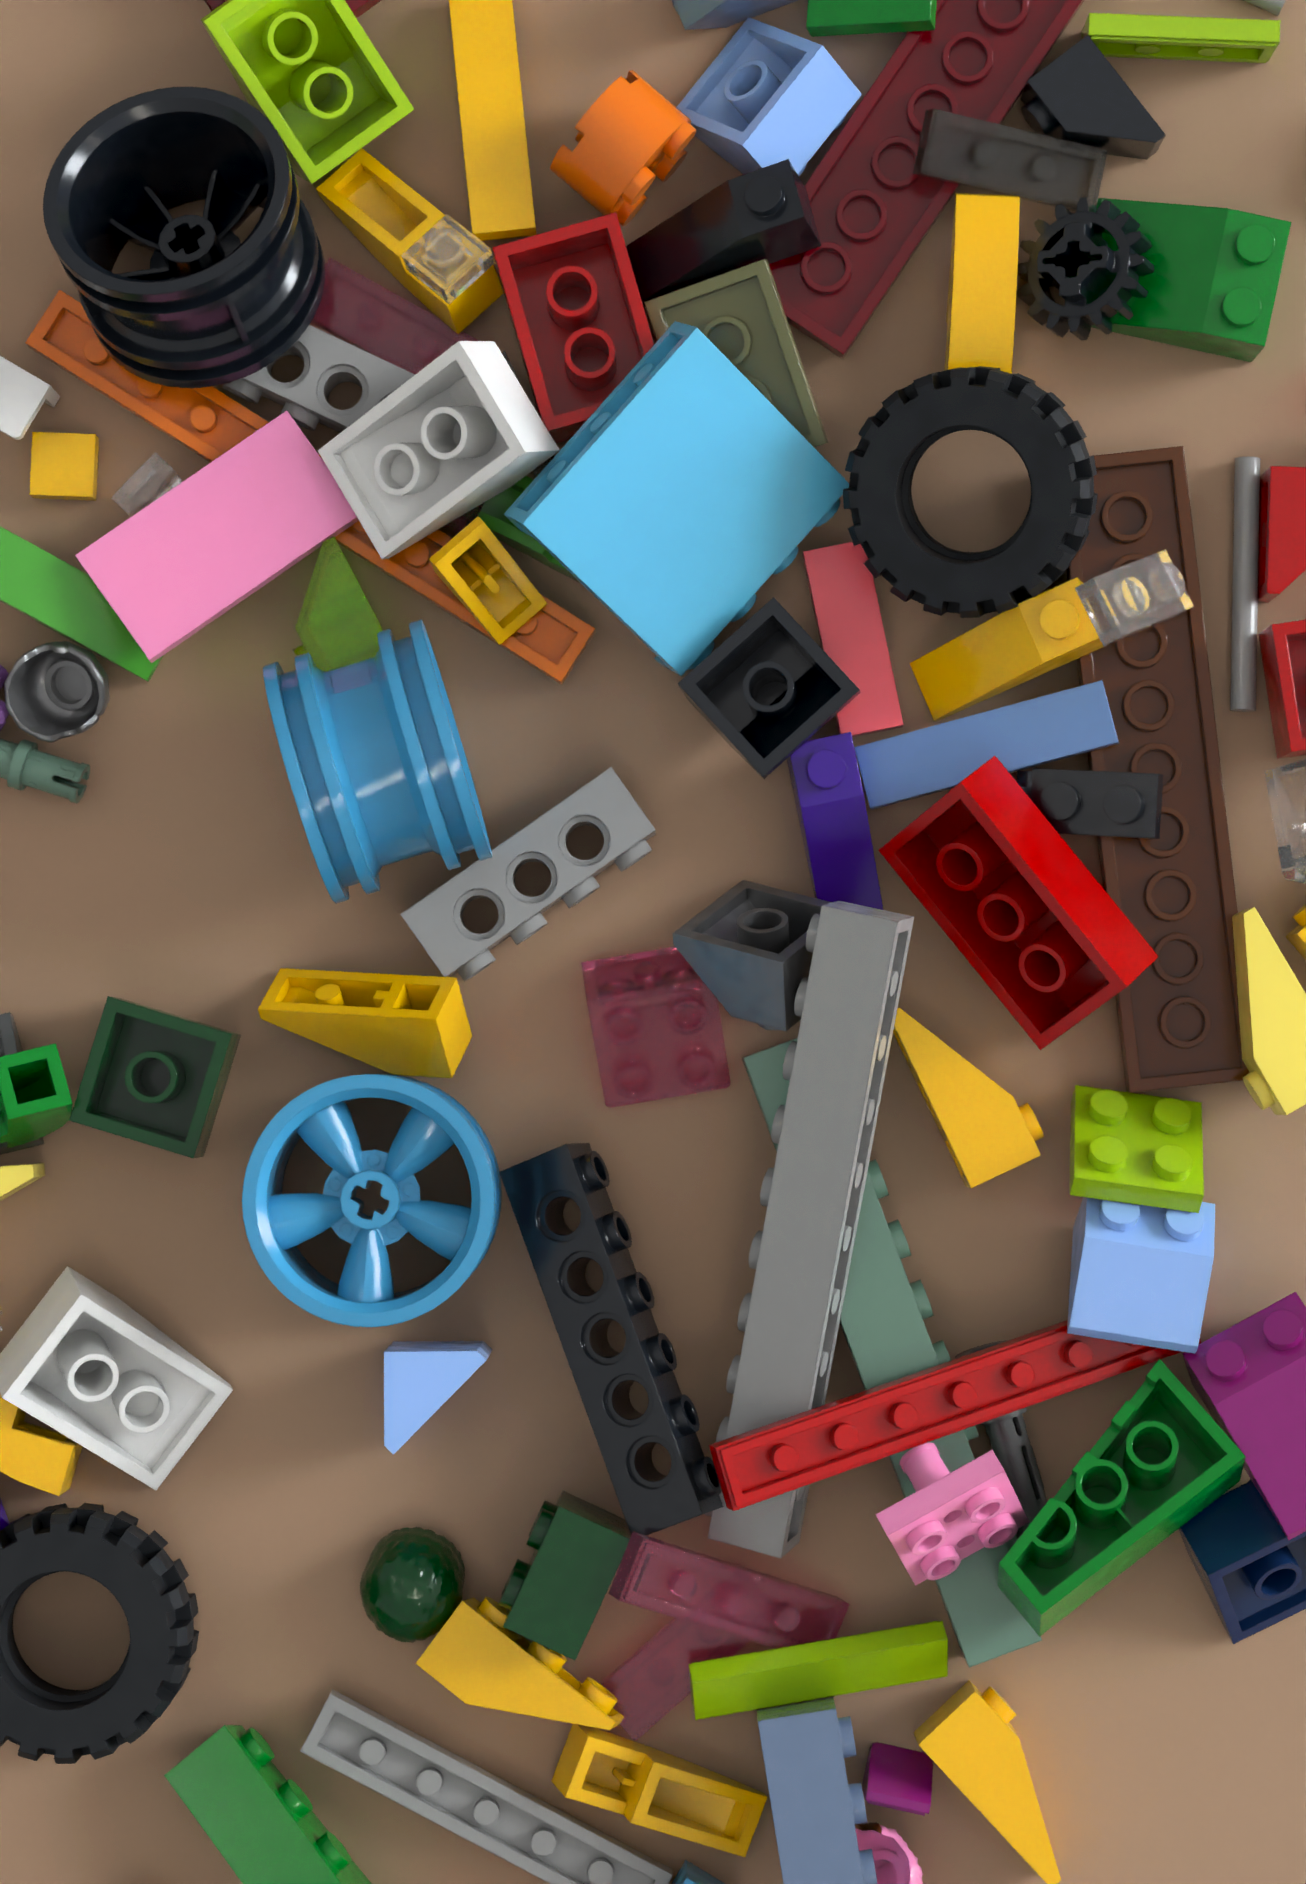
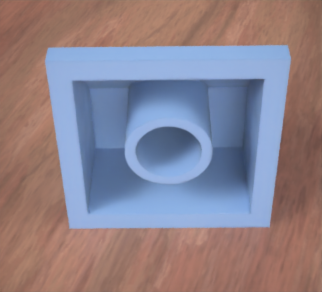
[676,17,862,176]
[1067,1197,1215,1354]

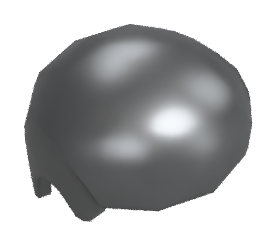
[4,641,110,742]

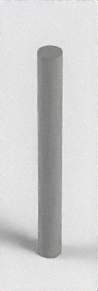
[1230,457,1260,712]

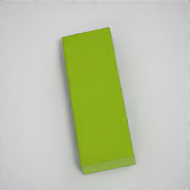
[1081,13,1281,63]

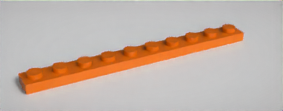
[25,290,596,685]

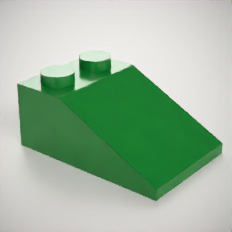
[1091,197,1292,362]

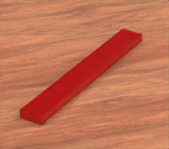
[709,1320,1201,1511]

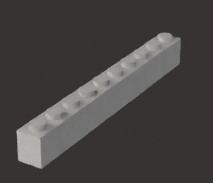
[705,901,914,1558]

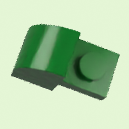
[0,1043,73,1149]

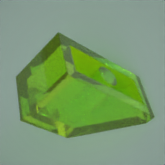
[293,537,383,671]

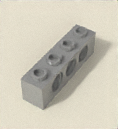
[223,325,415,433]
[400,767,656,982]

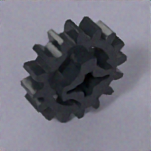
[1017,197,1154,340]

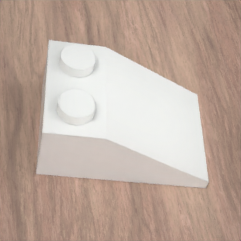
[318,341,560,559]
[0,1266,233,1490]

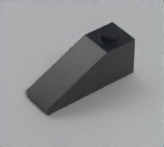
[626,159,821,307]

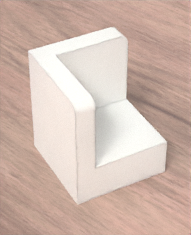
[0,356,60,440]

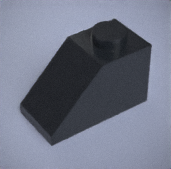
[1020,35,1166,160]

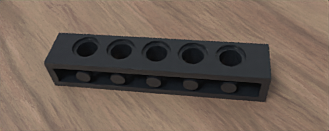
[499,1143,723,1540]

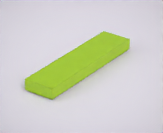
[688,1620,948,1720]

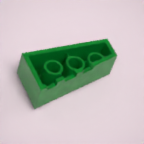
[998,1359,1246,1637]

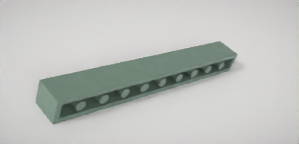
[742,1038,1042,1668]

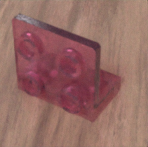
[581,946,731,1108]

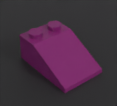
[1182,1292,1306,1540]

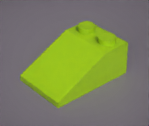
[201,0,414,184]

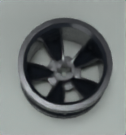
[43,87,325,388]

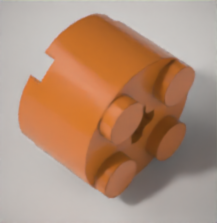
[550,70,697,227]

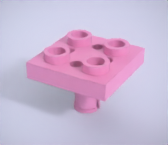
[876,1442,1029,1586]

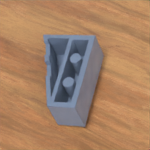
[757,1696,878,1884]

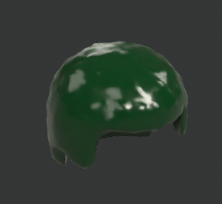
[360,1527,465,1643]

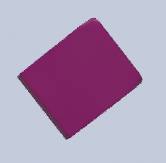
[862,1742,933,1816]

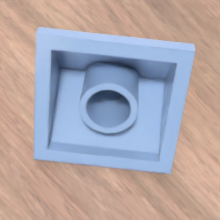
[384,1341,492,1455]

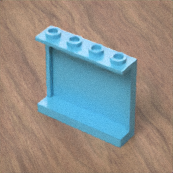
[504,321,849,676]

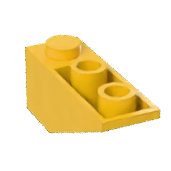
[415,1597,624,1731]

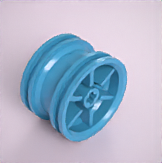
[263,619,492,904]

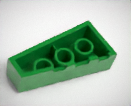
[164,1725,372,1884]

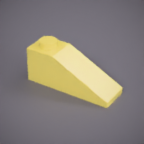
[1232,907,1306,1115]

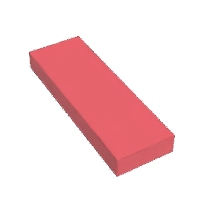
[802,542,904,737]

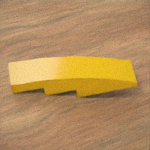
[449,0,537,242]

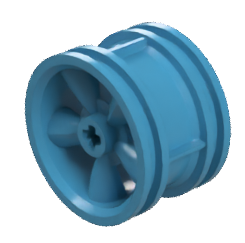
[242,1074,502,1327]

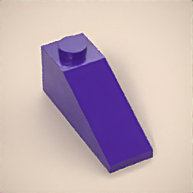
[787,732,883,910]

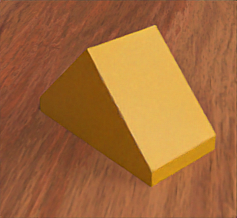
[429,516,548,645]

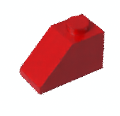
[1258,466,1306,603]

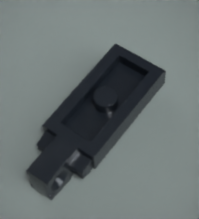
[1017,768,1163,839]

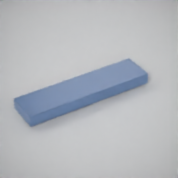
[854,680,1119,810]

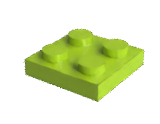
[1070,1085,1204,1213]

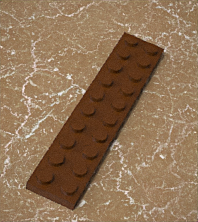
[1066,446,1250,1093]

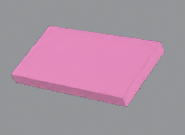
[75,411,359,663]

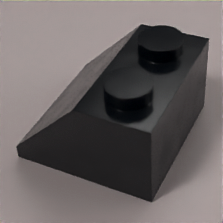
[678,597,861,779]

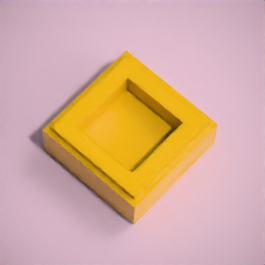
[29,432,99,501]

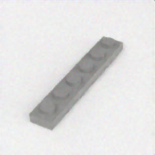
[300,1689,673,1884]

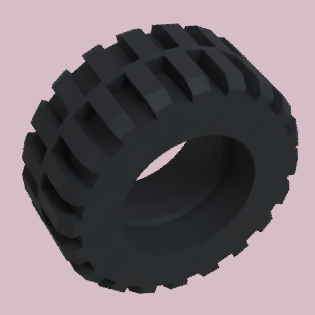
[843,366,1098,618]
[0,1503,199,1764]

